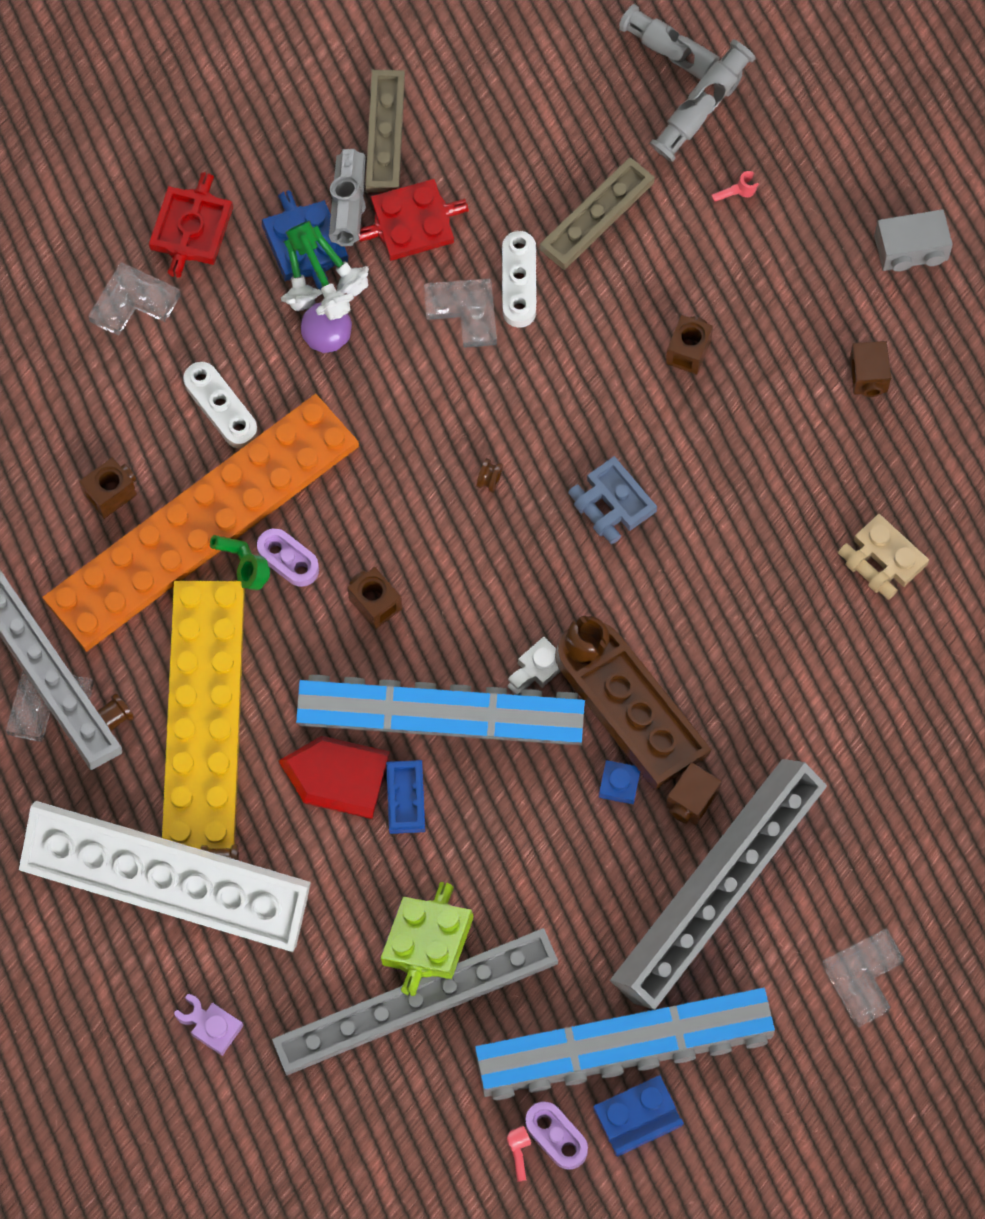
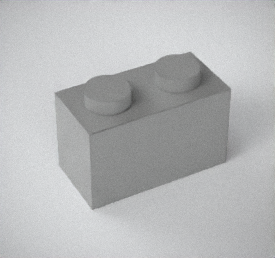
[874,209,953,271]

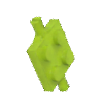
[380,882,474,996]

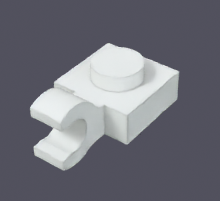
[507,637,561,695]

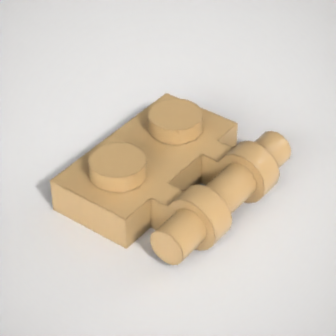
[838,514,929,600]

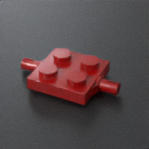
[149,172,233,278]
[359,179,469,261]

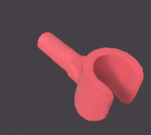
[711,171,759,202]
[507,1126,531,1182]

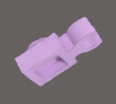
[174,994,243,1056]

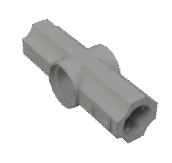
[329,149,366,247]

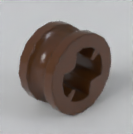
[476,458,503,493]

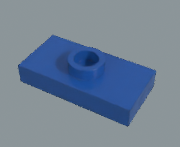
[386,760,425,834]

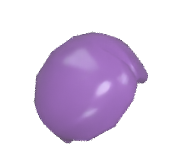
[301,302,352,353]

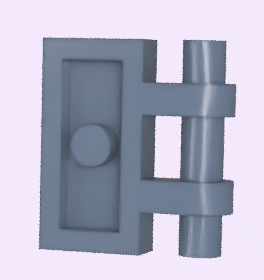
[568,456,657,544]

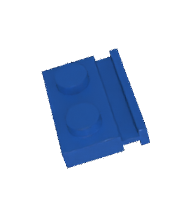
[593,1075,684,1157]

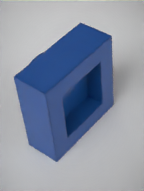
[599,760,640,805]

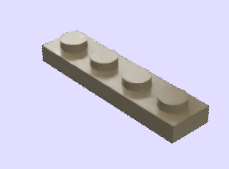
[365,70,405,193]
[540,157,655,270]

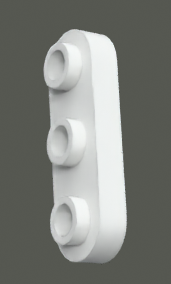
[502,231,536,328]
[184,362,258,448]

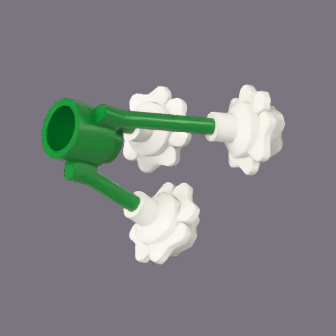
[281,220,369,320]

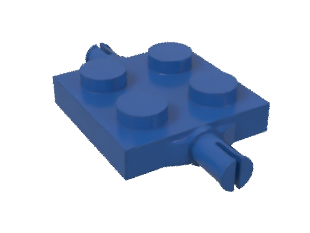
[262,191,348,290]

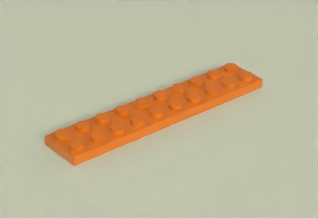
[42,393,359,652]

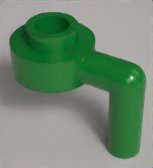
[210,535,270,590]

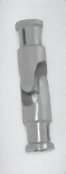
[619,4,743,96]
[650,39,756,162]

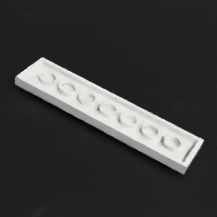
[19,801,311,952]

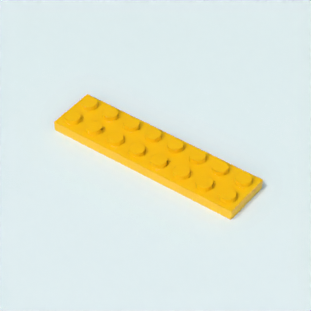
[162,581,245,849]

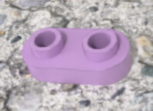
[257,529,319,587]
[526,1102,588,1170]

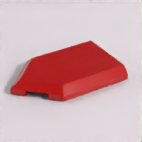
[278,736,390,819]

